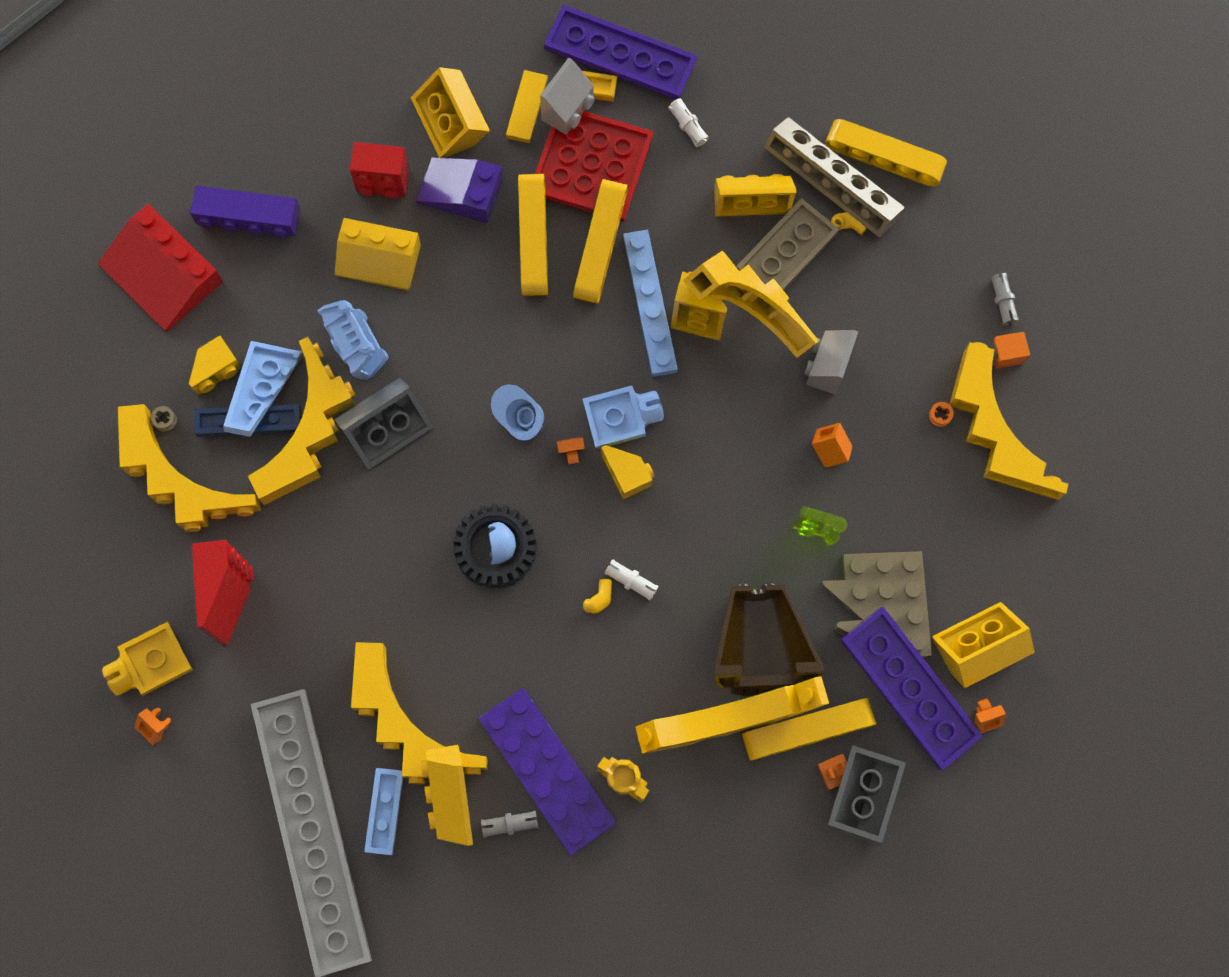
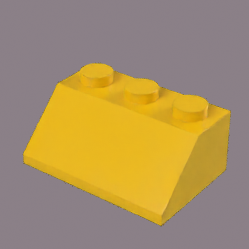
[411,67,490,158]
[714,174,796,216]
[335,218,421,291]
[671,272,727,341]
[932,602,1035,688]
[421,745,473,846]

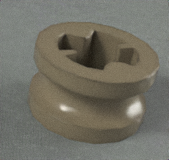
[151,406,177,432]

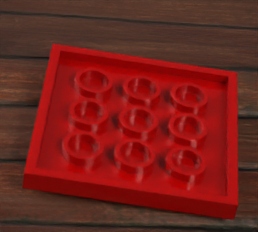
[535,111,654,222]

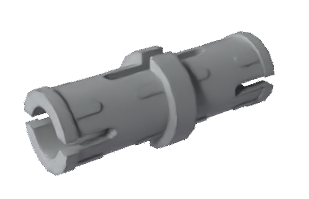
[991,273,1019,326]
[481,811,538,838]

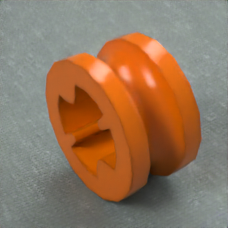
[929,402,954,427]

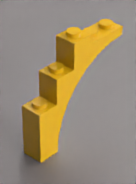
[683,251,819,358]
[248,337,355,505]
[118,404,261,532]
[351,642,488,784]

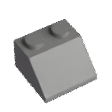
[540,58,595,135]
[804,330,858,395]

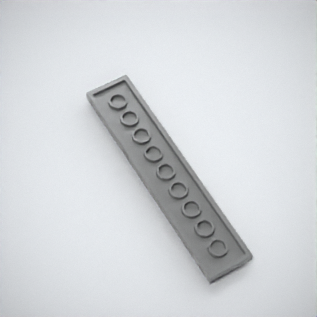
[251,689,372,977]

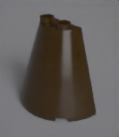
[714,583,824,697]

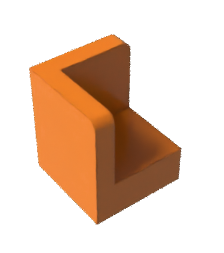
[994,332,1030,369]
[812,423,852,468]

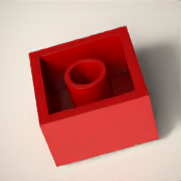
[350,142,410,198]

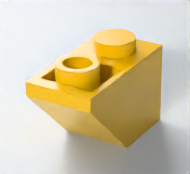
[189,336,241,396]

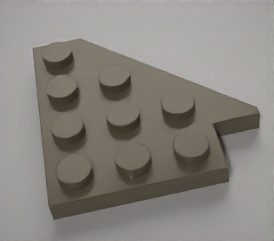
[822,551,932,658]

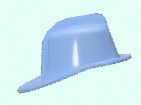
[491,384,544,441]

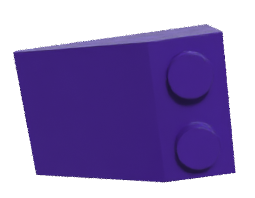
[416,158,503,223]

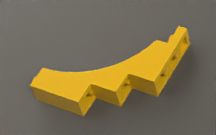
[949,342,1069,500]
[635,677,829,754]

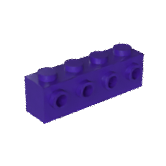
[190,186,300,238]

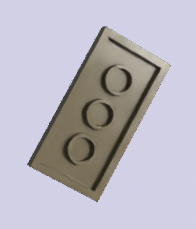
[736,198,840,291]

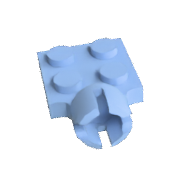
[583,385,664,450]

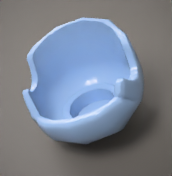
[488,522,516,565]

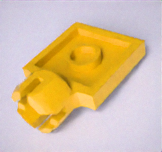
[102,622,193,696]
[597,757,650,803]

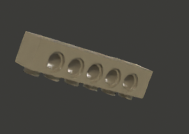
[764,117,905,238]

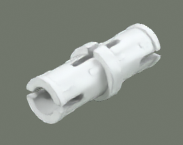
[668,98,709,147]
[604,559,659,601]

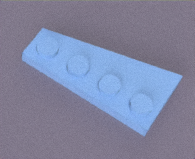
[223,341,302,437]

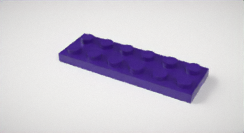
[544,5,697,100]
[840,606,983,770]
[478,688,616,856]

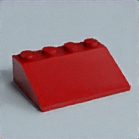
[97,204,223,332]
[192,540,254,646]

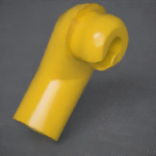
[831,212,867,235]
[583,579,612,614]

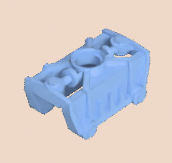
[317,300,389,381]

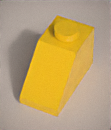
[601,445,654,500]

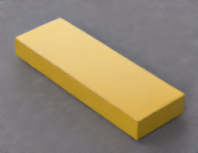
[506,70,548,144]

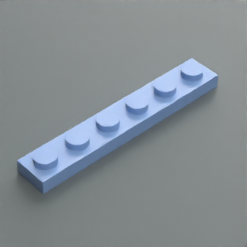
[623,229,678,377]

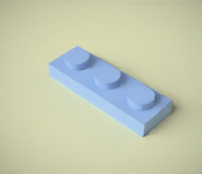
[364,768,404,855]

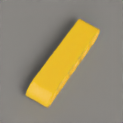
[825,119,947,187]
[518,174,548,296]
[573,179,628,304]
[742,698,877,761]

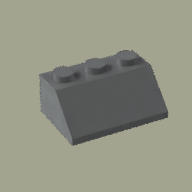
[334,377,434,470]
[828,745,906,846]

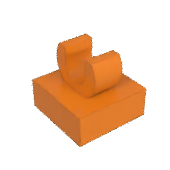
[556,437,585,464]
[974,698,1006,734]
[134,708,171,746]
[817,754,847,790]

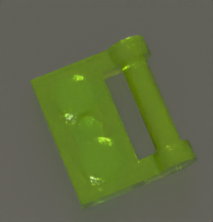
[793,506,847,545]

